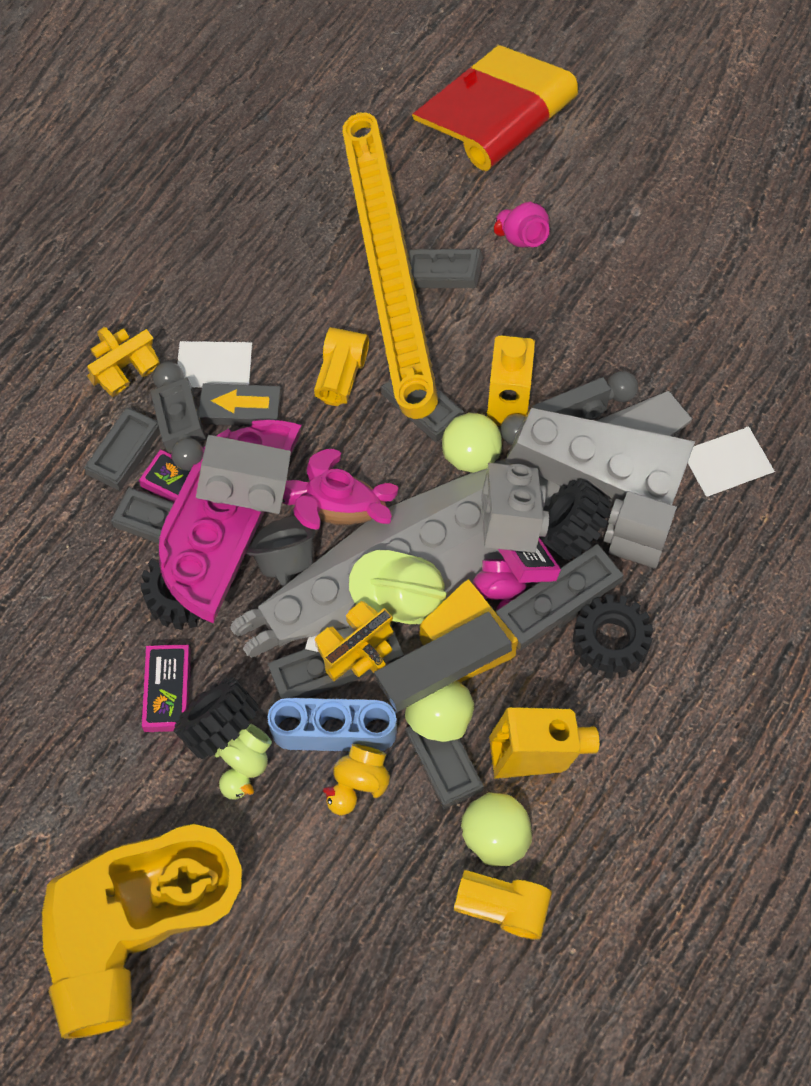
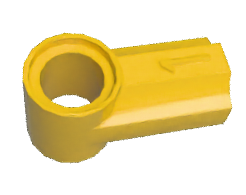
[314,327,369,406]
[454,870,552,940]

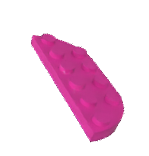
[159,420,301,623]

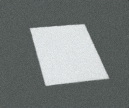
[177,341,252,388]
[688,427,775,497]

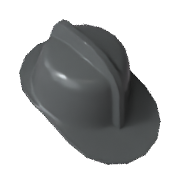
[246,515,317,587]

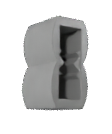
[604,491,677,569]

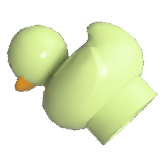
[215,723,272,800]

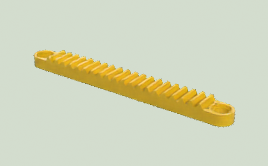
[342,112,438,419]

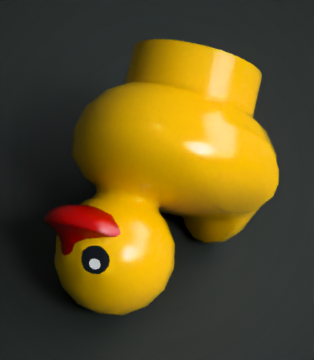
[322,744,390,816]

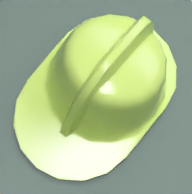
[349,550,447,624]

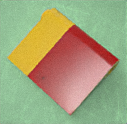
[412,45,578,171]

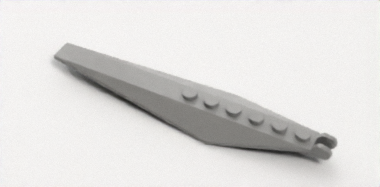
[230,391,692,658]

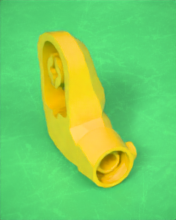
[42,824,242,1039]

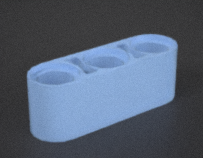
[267,698,397,751]

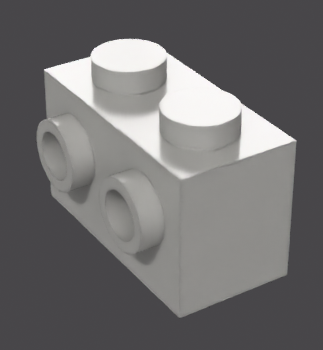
[196,435,291,514]
[481,463,549,553]

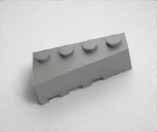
[505,408,695,509]

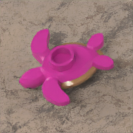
[282,449,399,530]

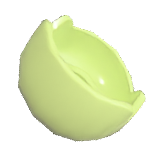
[442,412,502,473]
[405,681,474,742]
[461,793,532,866]

